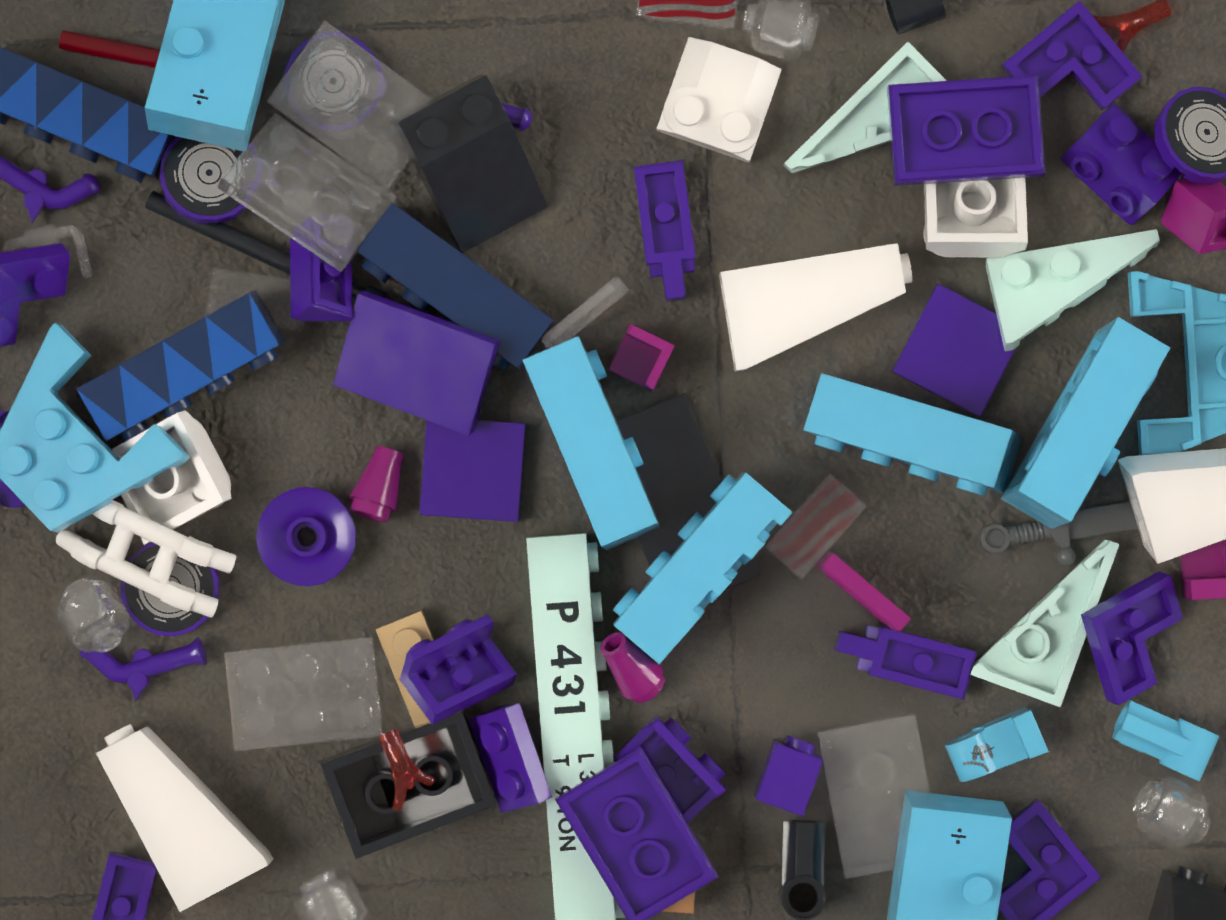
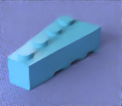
[804,373,1023,496]
[613,472,793,664]

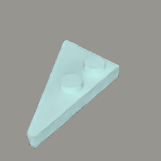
[783,42,946,174]
[986,229,1160,352]
[970,540,1119,707]

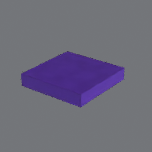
[891,284,1016,417]
[420,420,526,522]

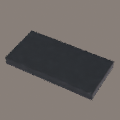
[616,393,760,590]

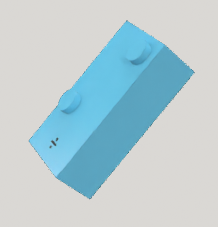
[145,0,285,152]
[1001,317,1170,529]
[523,336,661,550]
[887,790,1012,920]

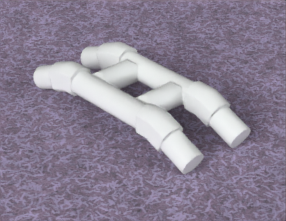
[56,500,236,618]

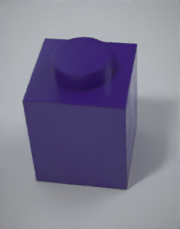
[754,735,823,816]

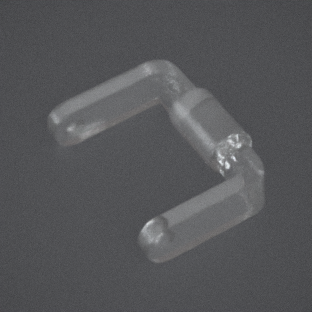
[3,223,92,279]

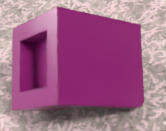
[1161,179,1226,254]
[608,324,675,392]
[1180,539,1226,600]

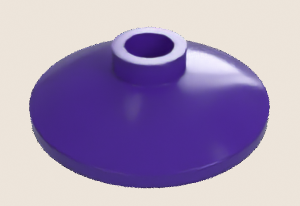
[256,487,356,586]

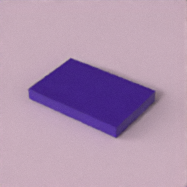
[887,75,1045,186]
[333,291,500,436]
[555,746,719,920]

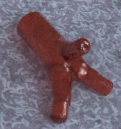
[1092,0,1171,53]
[378,729,434,812]

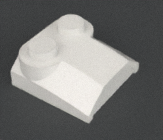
[656,37,782,163]
[923,178,1028,258]
[111,410,231,545]

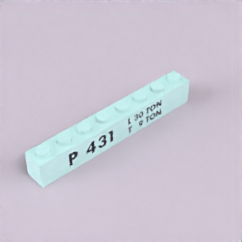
[526,533,625,920]

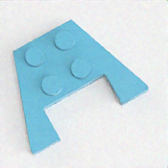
[1128,271,1226,455]
[0,323,190,533]

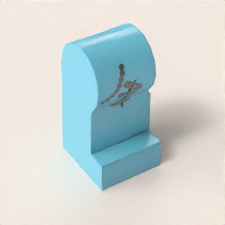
[945,707,1049,782]

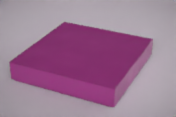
[816,551,911,632]

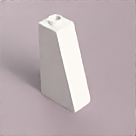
[719,243,912,372]
[1118,448,1226,564]
[96,724,273,912]

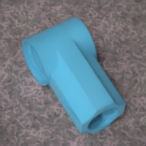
[1112,700,1220,781]

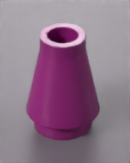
[349,446,404,523]
[600,632,665,703]

